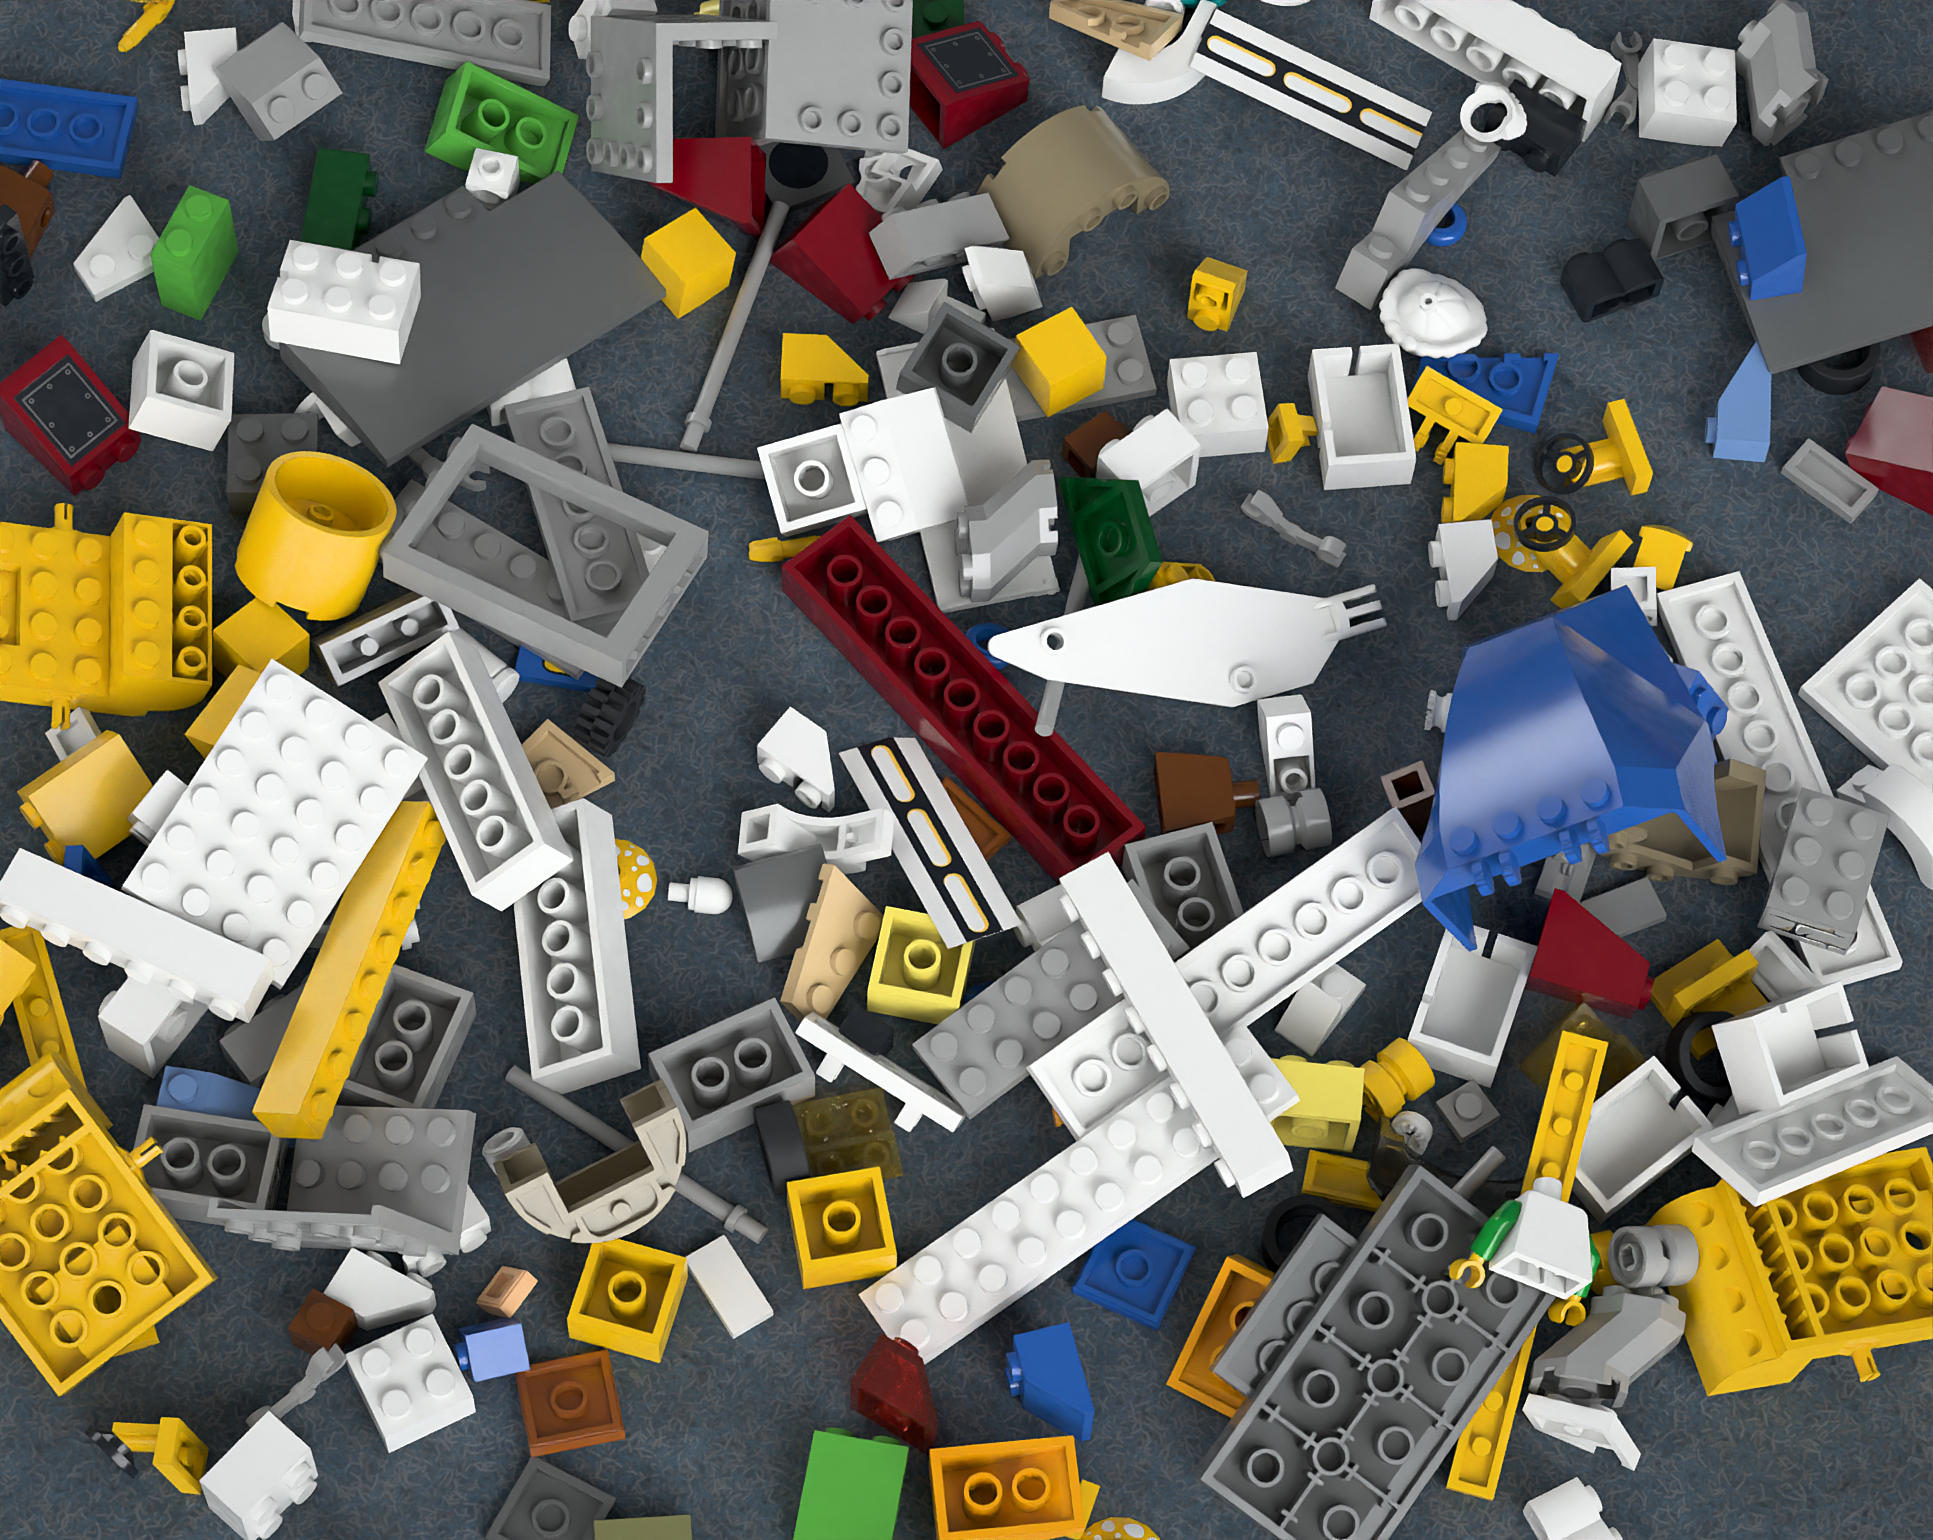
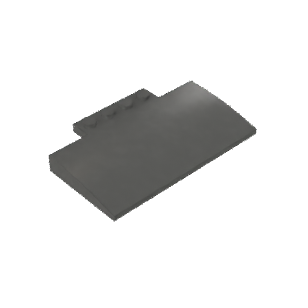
[1711,111,1933,374]
[279,171,666,468]
[1191,1165,1556,1540]

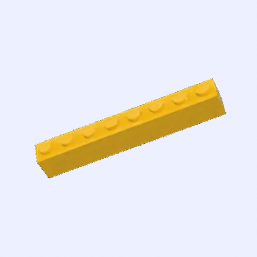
[252,801,446,1140]

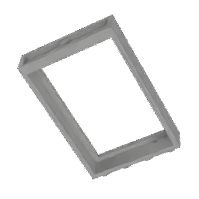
[380,424,709,688]

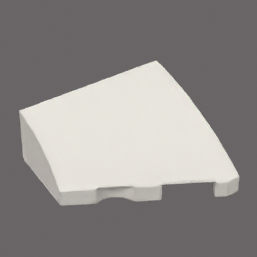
[856,149,943,216]

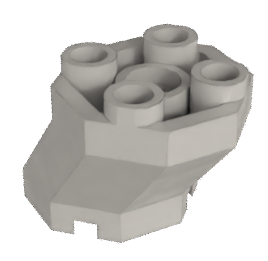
[1735,0,1829,146]
[954,459,1058,602]
[1528,1285,1686,1408]

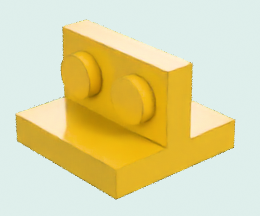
[1650,939,1768,1061]

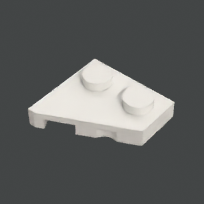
[73,195,159,302]
[1522,1393,1641,1471]

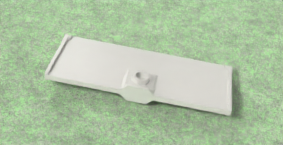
[876,328,1060,613]

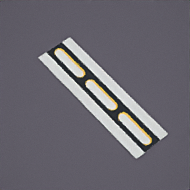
[1189,9,1432,170]
[839,737,1022,949]

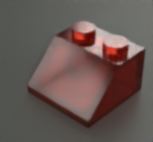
[850,1333,938,1456]

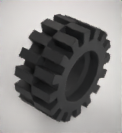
[573,677,646,757]

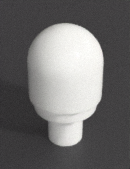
[668,876,733,914]

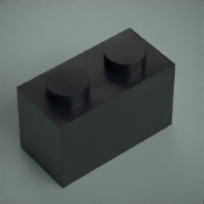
[1484,79,1587,177]

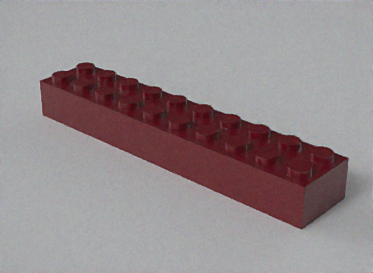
[782,515,1146,885]

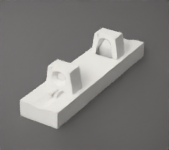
[795,1012,966,1132]

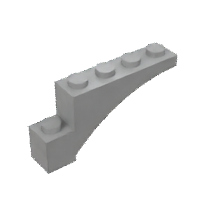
[1335,128,1501,310]

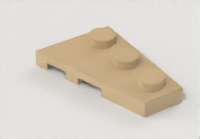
[1049,0,1183,61]
[522,719,615,809]
[780,864,884,1022]

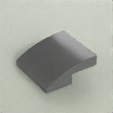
[732,844,827,963]

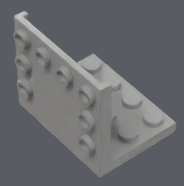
[715,0,913,154]
[586,14,778,183]
[207,1106,476,1257]

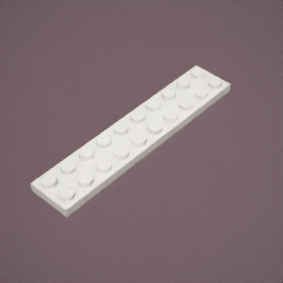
[1656,571,1903,985]
[1026,807,1422,1141]
[859,1024,1300,1373]

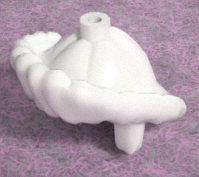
[1379,268,1488,359]

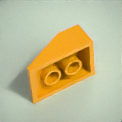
[1166,1254,1276,1418]
[928,1435,1085,1540]

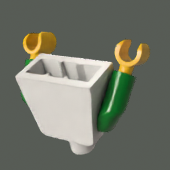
[1449,1177,1600,1326]

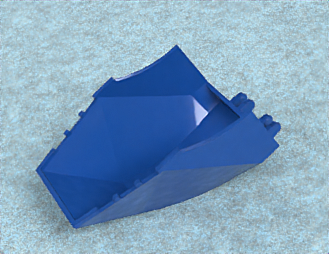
[1415,585,1727,952]

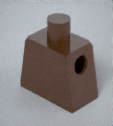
[0,161,56,259]
[1153,752,1259,835]

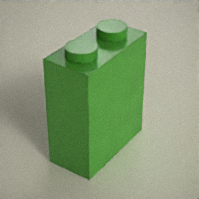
[150,185,239,321]
[793,1428,909,1540]

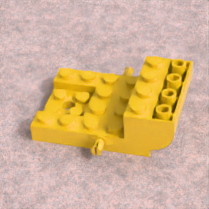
[0,503,212,730]
[0,1050,218,1397]
[1646,1147,1933,1396]

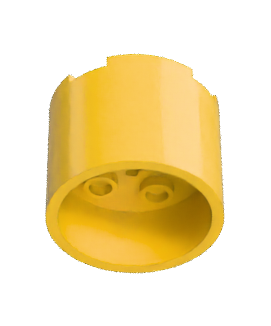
[235,451,397,621]

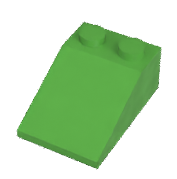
[424,61,579,184]

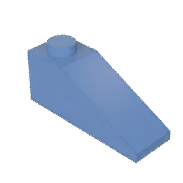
[1705,341,1772,462]
[156,1066,296,1148]

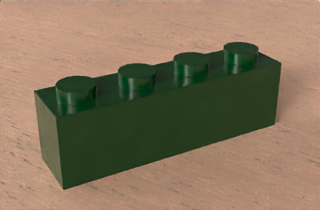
[300,148,379,251]

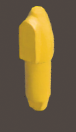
[118,0,175,52]
[748,535,821,562]

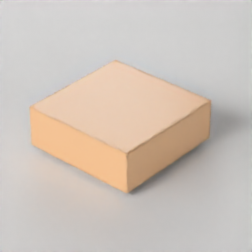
[476,1266,538,1318]

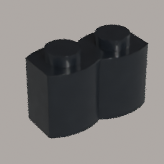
[1560,238,1664,323]

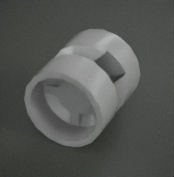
[1255,788,1332,857]
[1608,1224,1699,1288]

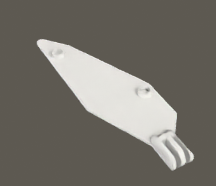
[988,578,1387,708]

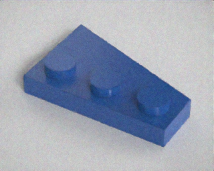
[1411,353,1559,434]

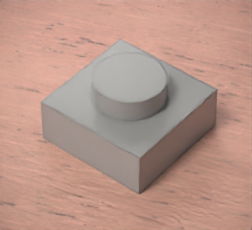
[1434,1079,1500,1143]

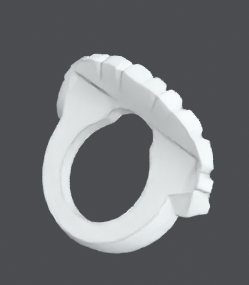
[1460,81,1527,142]

